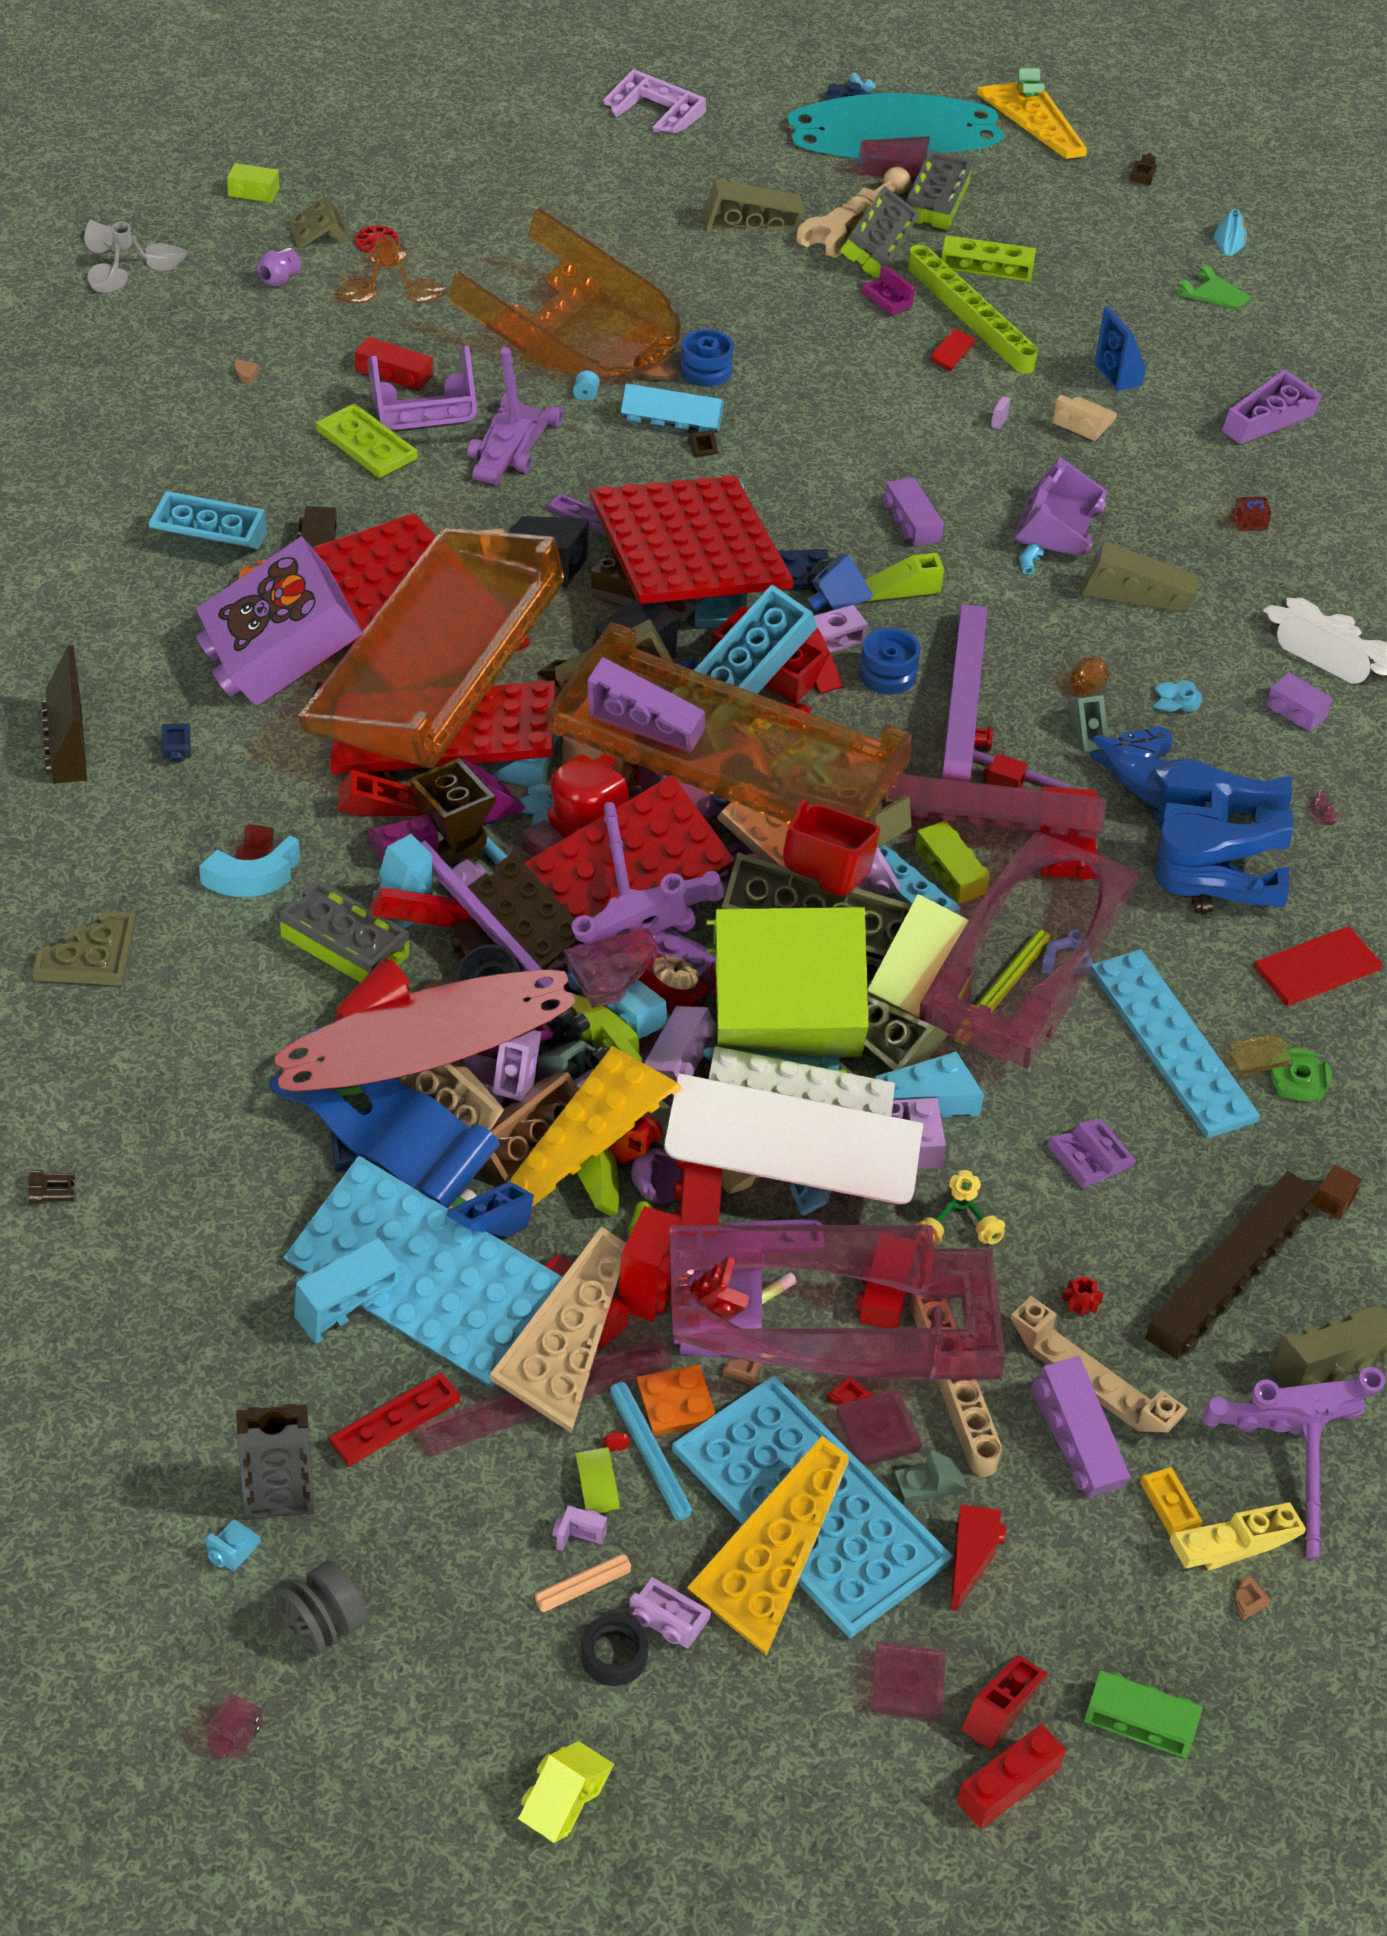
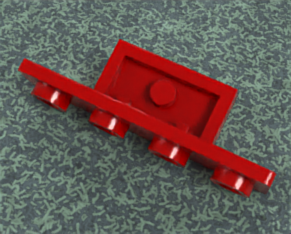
[677,1256,750,1324]

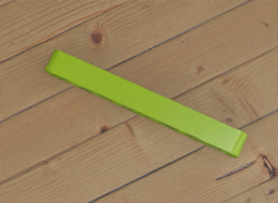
[908,244,1038,374]

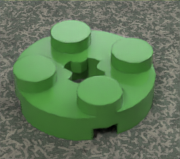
[1270,1048,1332,1101]

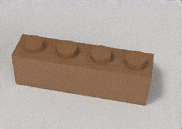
[481,1072,578,1185]

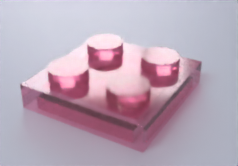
[836,1390,922,1466]
[870,1642,946,1721]

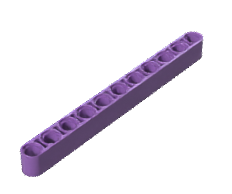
[941,604,987,784]

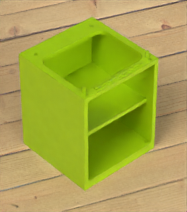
[707,907,868,1057]

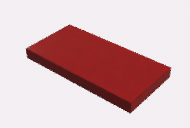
[1254,926,1382,1006]

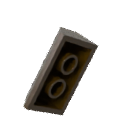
[409,758,496,846]

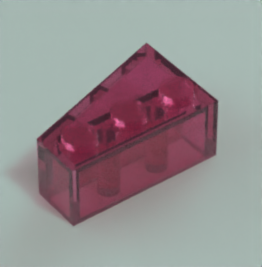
[857,136,930,182]

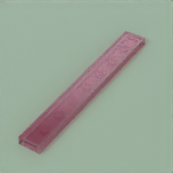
[416,1337,672,1457]

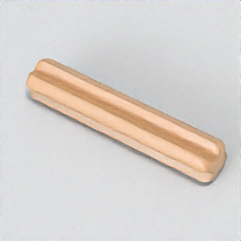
[535,1554,631,1612]

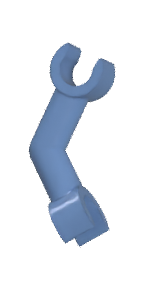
[1041,929,1086,974]

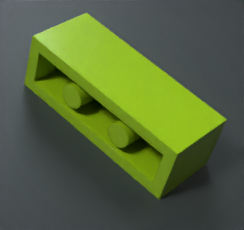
[914,821,990,904]

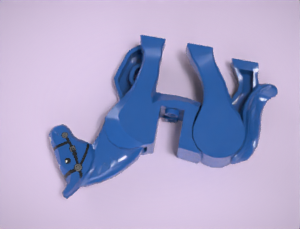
[1090,727,1293,907]

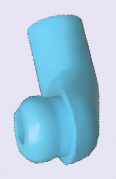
[849,73,876,94]
[1019,544,1044,574]

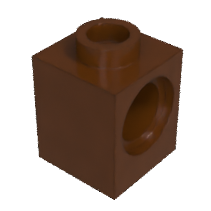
[1315,1164,1362,1220]

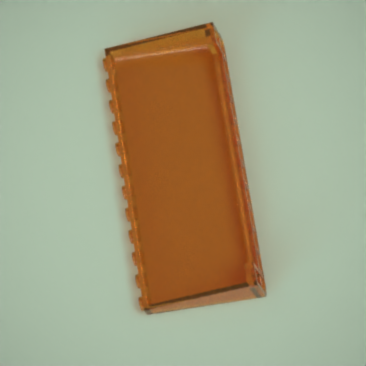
[298,528,563,768]
[546,622,912,823]

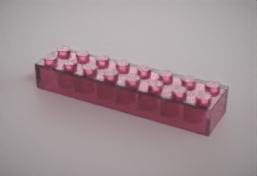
[879,772,1107,839]

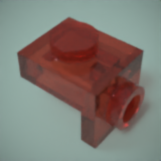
[235,824,274,860]

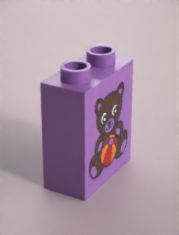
[196,536,363,705]

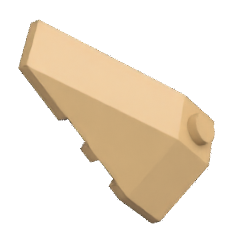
[398,1060,504,1131]

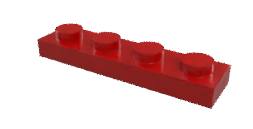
[369,887,474,928]
[329,1372,460,1467]

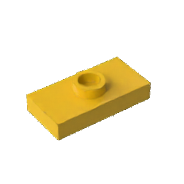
[1140,1467,1203,1537]

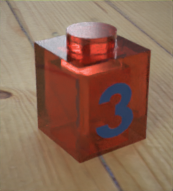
[1230,497,1272,531]

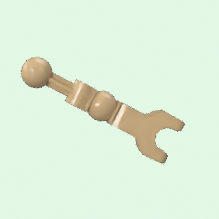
[797,167,911,258]

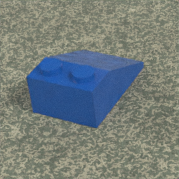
[1094,306,1145,391]

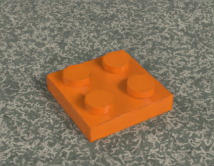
[636,1365,715,1437]

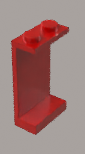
[1038,786,1101,880]

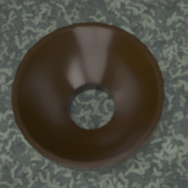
[438,826,487,865]

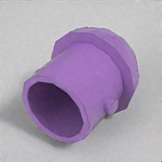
[257,248,301,287]

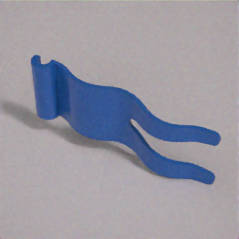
[269,1027,500,1208]

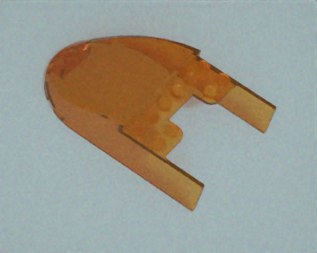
[449,207,681,376]

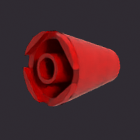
[334,957,414,1022]

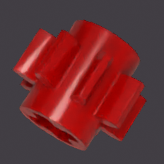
[1062,1276,1104,1317]

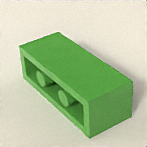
[1084,1670,1203,1759]

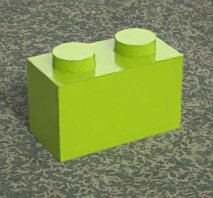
[227,163,280,203]

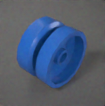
[680,329,734,387]
[859,628,921,695]

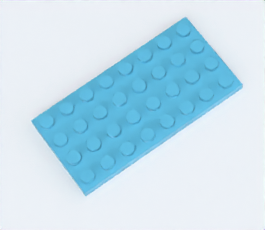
[283,1156,563,1388]
[672,1375,954,1639]

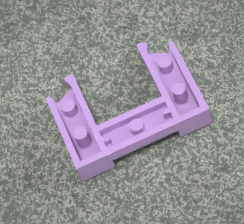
[603,69,706,133]

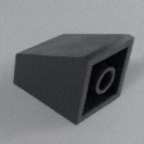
[508,516,589,588]
[593,598,678,659]

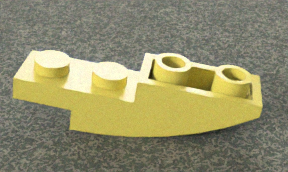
[1169,1502,1306,1570]

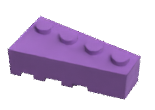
[1221,369,1322,444]
[588,657,705,753]
[1029,1356,1131,1498]

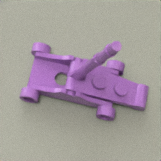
[467,347,564,486]
[571,802,724,956]
[1201,1367,1385,1560]

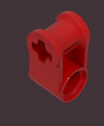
[608,1116,663,1164]

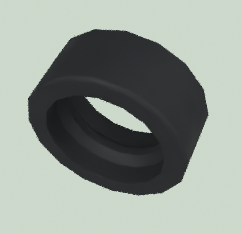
[581,1614,649,1686]

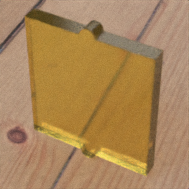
[1230,1033,1292,1075]

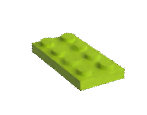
[316,403,418,479]

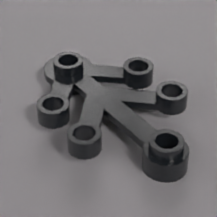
[544,1009,610,1072]

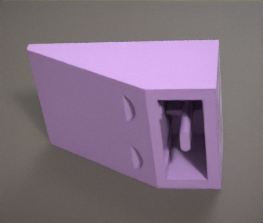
[891,1098,946,1169]

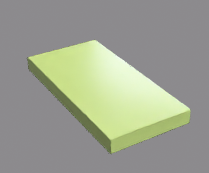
[867,894,970,1019]

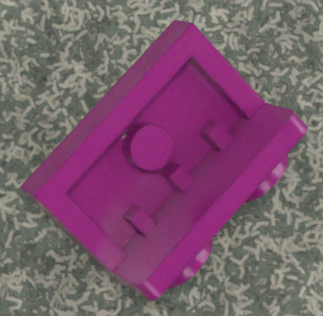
[861,265,915,316]

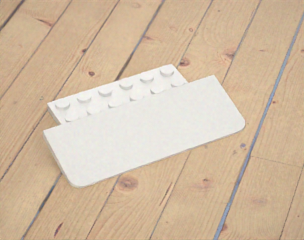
[664,1046,924,1204]

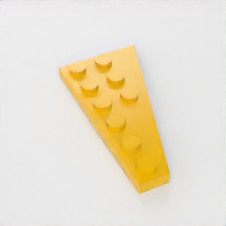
[977,82,1087,159]
[508,1046,683,1207]
[687,1436,849,1656]

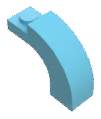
[199,835,301,897]

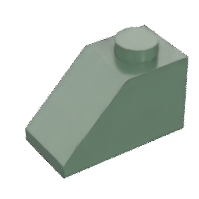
[1068,695,1108,752]
[538,1040,586,1081]

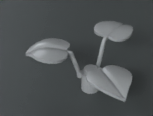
[84,219,187,293]

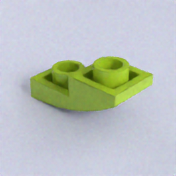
[575,1447,620,1514]

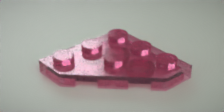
[564,929,659,1008]

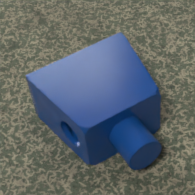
[806,553,874,613]

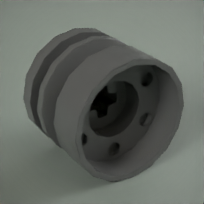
[275,1560,368,1657]

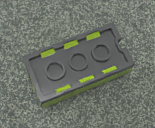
[907,150,973,230]
[840,186,920,279]
[279,879,410,982]

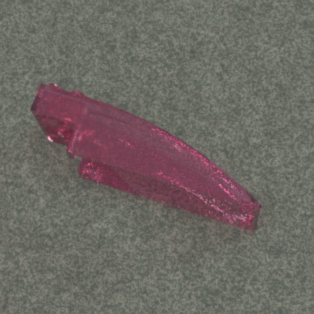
[919,831,1141,1069]
[669,1225,1005,1379]

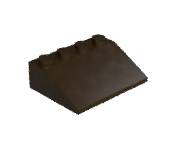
[41,645,87,784]

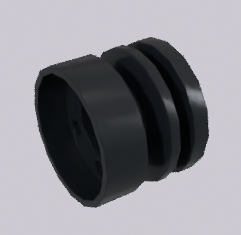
[456,945,529,1002]

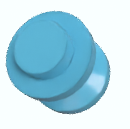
[573,370,600,401]

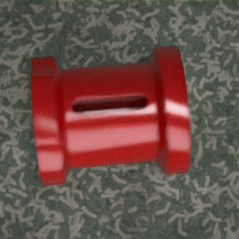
[974,726,993,751]

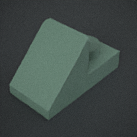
[893,1450,968,1504]

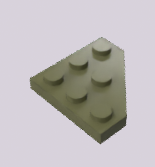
[32,911,137,986]

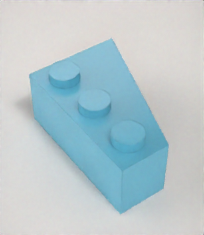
[372,834,433,928]
[875,1051,984,1118]
[294,1238,401,1344]

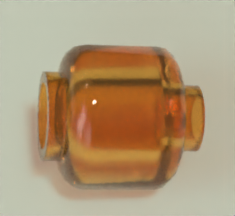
[1070,656,1109,696]

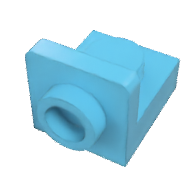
[205,1519,261,1571]

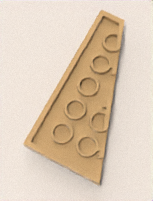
[489,1227,626,1433]

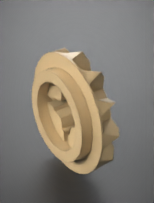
[652,954,699,990]

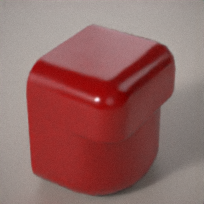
[547,754,629,840]
[783,799,881,896]

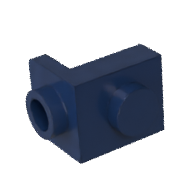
[161,723,191,762]

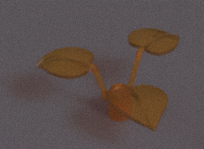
[334,234,447,304]

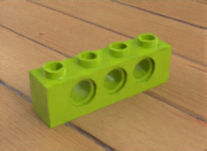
[941,235,1036,282]

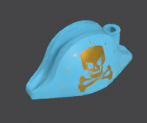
[1214,209,1247,256]

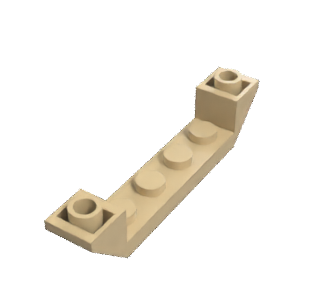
[1011,1296,1188,1433]

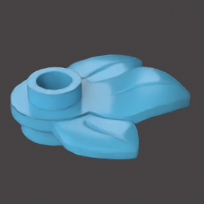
[1153,680,1202,712]
[518,784,553,829]

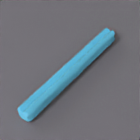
[610,1381,692,1521]

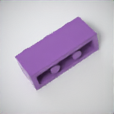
[882,477,944,547]

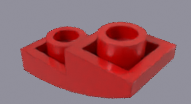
[931,328,976,371]

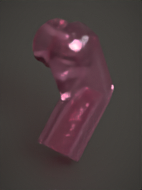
[1311,791,1339,825]

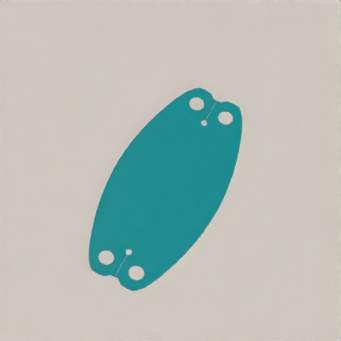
[787,93,1004,160]

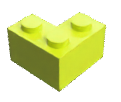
[518,1741,614,1843]

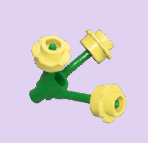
[914,1170,1005,1246]

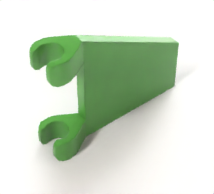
[1176,264,1253,309]

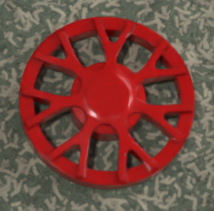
[355,225,398,254]

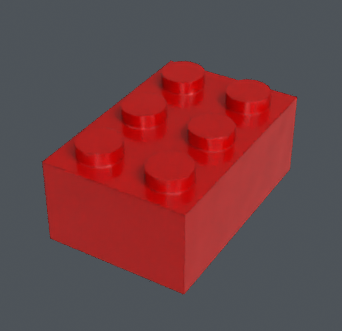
[619,1206,684,1322]

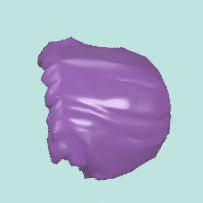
[630,1148,681,1205]

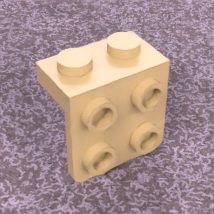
[1052,395,1117,441]

